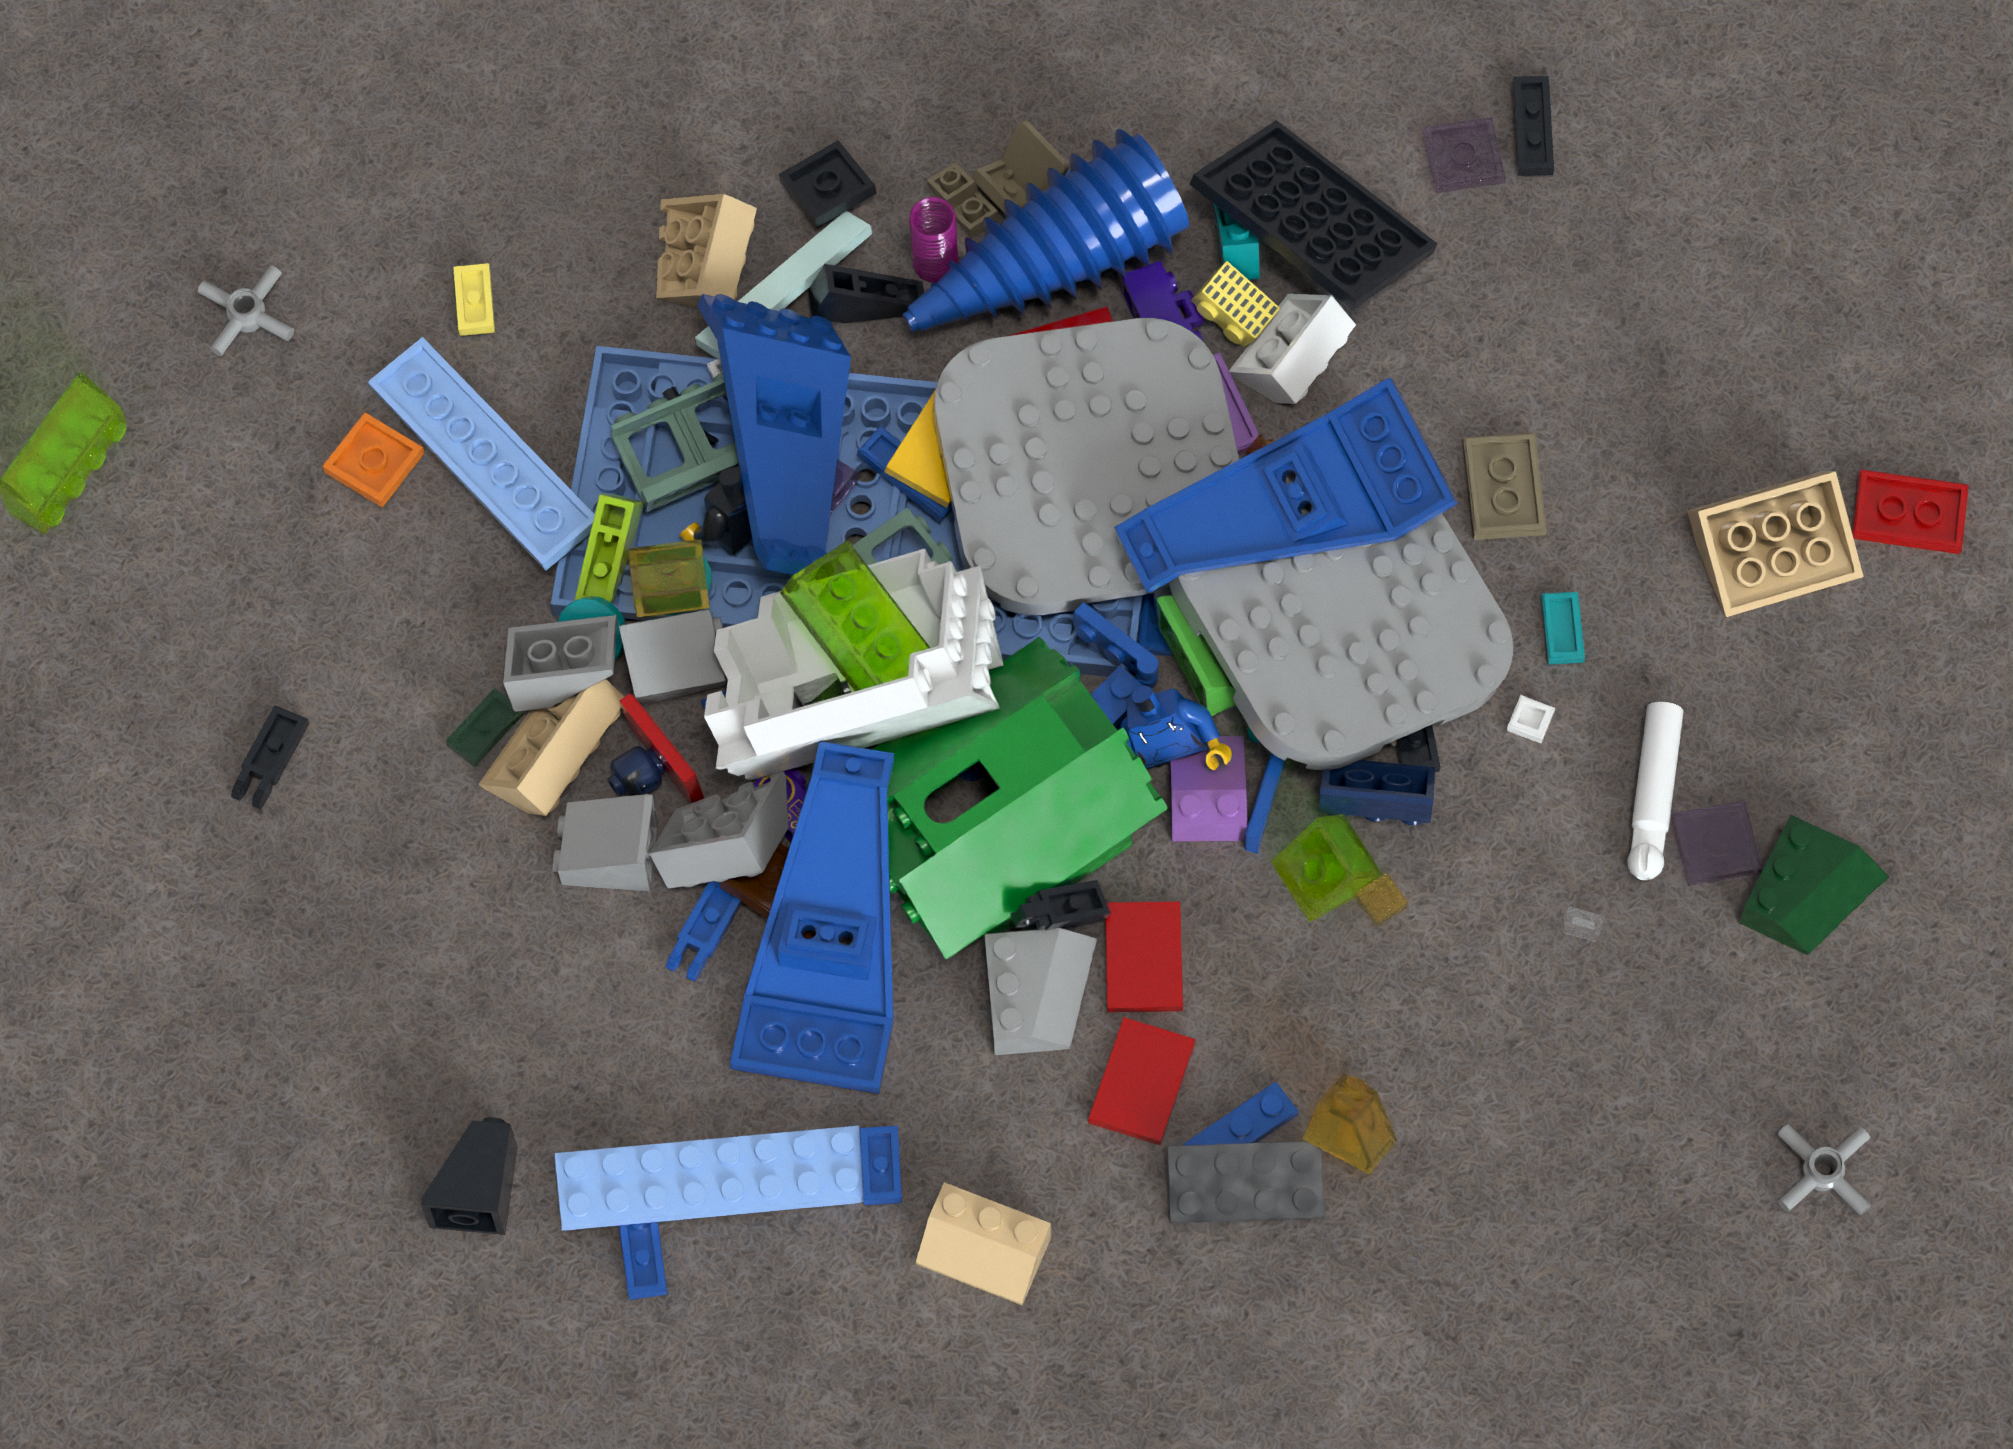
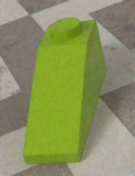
[574,493,644,603]

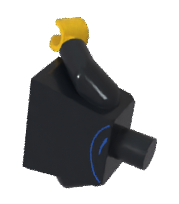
[679,466,752,554]

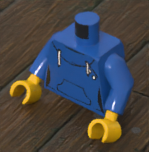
[1120,686,1232,770]

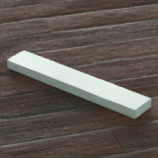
[695,211,872,359]

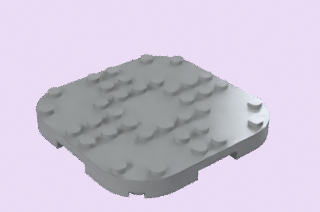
[933,318,1239,615]
[1169,473,1513,770]

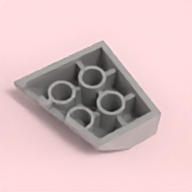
[649,770,788,889]
[984,928,1097,1055]

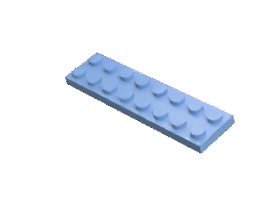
[368,337,595,571]
[554,1126,864,1231]

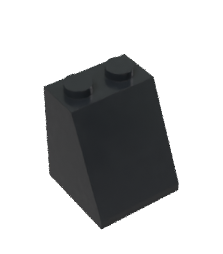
[421,1117,518,1235]

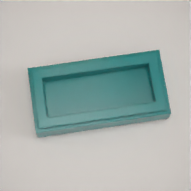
[1541,592,1585,665]

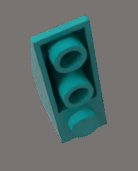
[1213,203,1260,280]

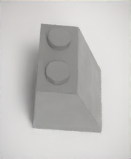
[619,609,728,705]
[553,794,658,892]

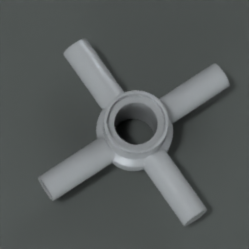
[198,265,294,356]
[1778,1124,1871,1215]

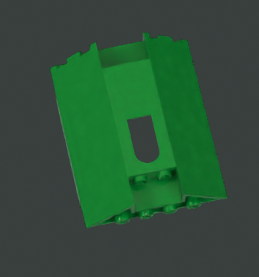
[872,637,1168,960]

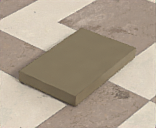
[1463,433,1547,540]

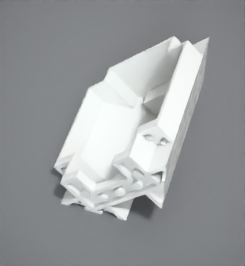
[704,549,1003,780]

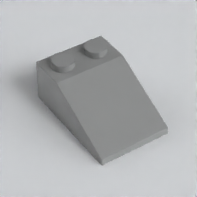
[503,615,618,712]

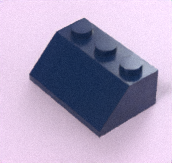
[1319,760,1436,825]

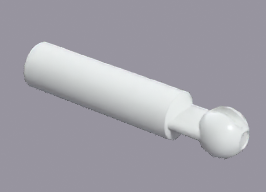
[1627,702,1683,880]

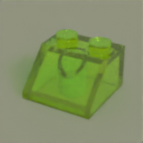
[1271,814,1383,922]

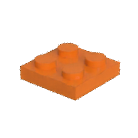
[322,412,425,508]

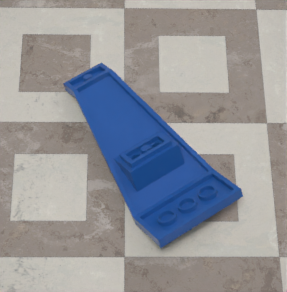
[697,294,851,580]
[1114,377,1458,593]
[730,741,894,1094]

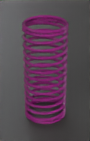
[909,197,958,283]

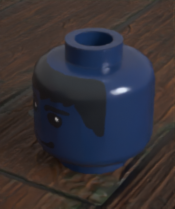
[607,746,665,797]

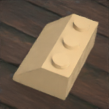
[915,1182,1051,1305]

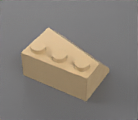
[656,194,757,308]

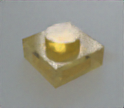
[1355,873,1408,926]

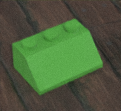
[1156,595,1236,716]

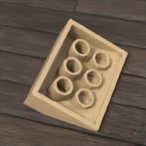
[1687,471,1864,617]

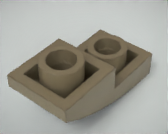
[927,162,1000,238]

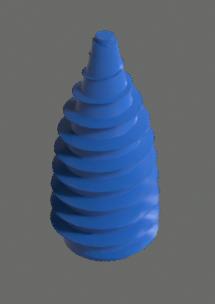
[902,129,1189,332]

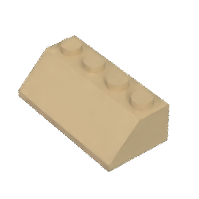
[479,679,624,816]

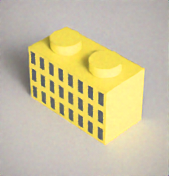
[1191,261,1280,347]

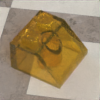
[629,539,710,617]
[1303,1074,1397,1175]

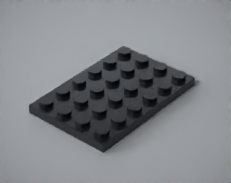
[1189,120,1438,310]

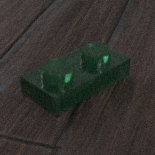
[446,688,524,767]

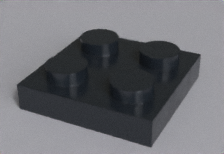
[779,140,877,227]

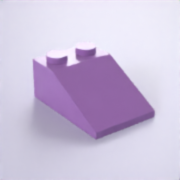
[1170,736,1247,841]

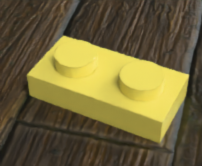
[454,263,495,336]

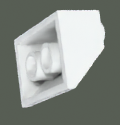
[1229,294,1356,404]

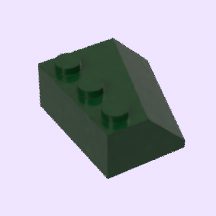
[1739,815,1889,955]

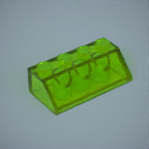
[0,372,127,535]
[780,540,930,691]

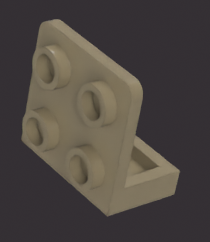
[972,121,1069,213]

